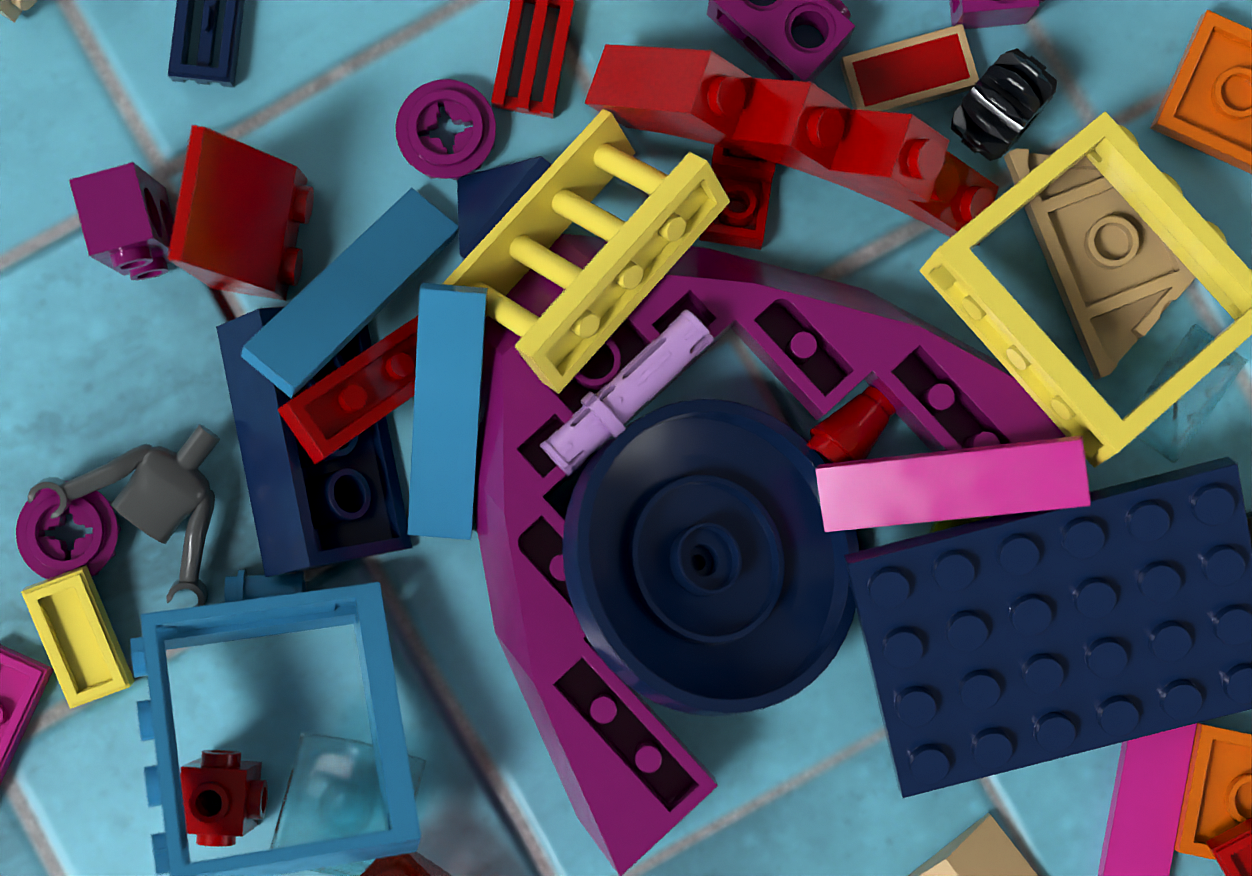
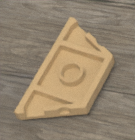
[1004,148,1196,380]

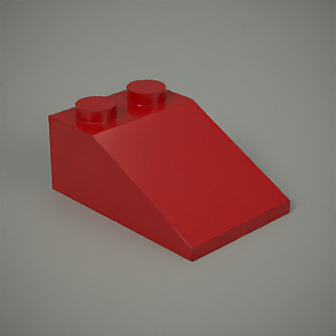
[168,125,314,301]

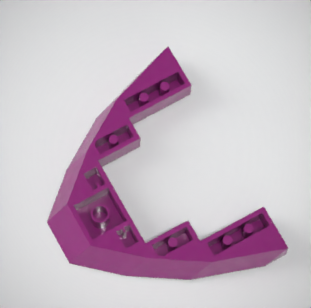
[474,233,1066,876]

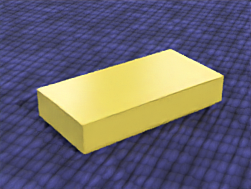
[21,565,134,709]

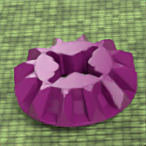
[396,79,496,180]
[16,481,122,579]

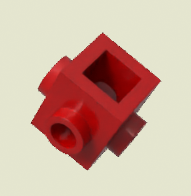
[180,750,268,847]

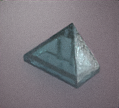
[1134,324,1248,463]

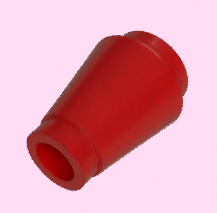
[806,386,896,464]

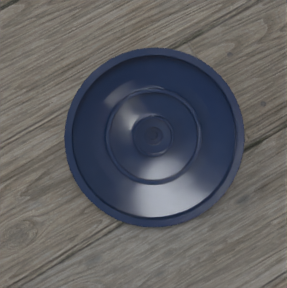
[562,399,859,716]

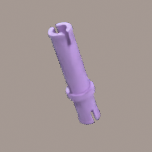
[540,310,714,477]

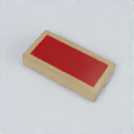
[840,24,979,112]

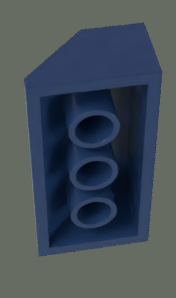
[216,307,412,578]

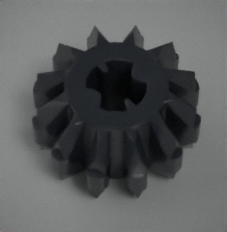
[951,48,1057,161]

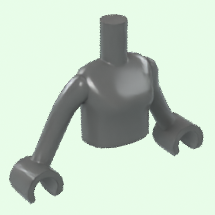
[28,424,220,607]

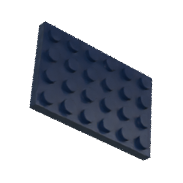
[844,456,1252,798]

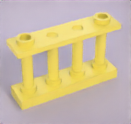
[442,109,730,393]

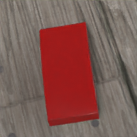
[699,145,776,250]

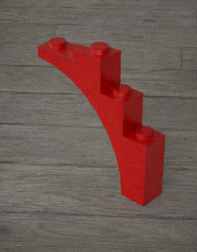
[585,44,999,245]

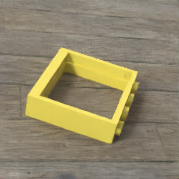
[919,111,1252,468]

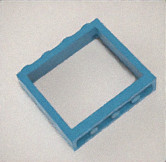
[130,582,421,876]

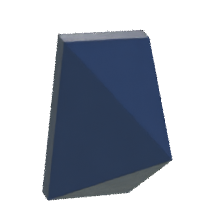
[457,156,551,261]

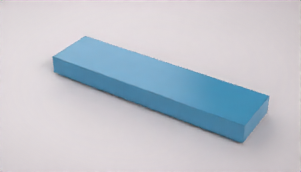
[241,187,459,399]
[407,283,488,540]

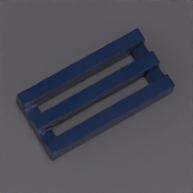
[168,0,245,87]

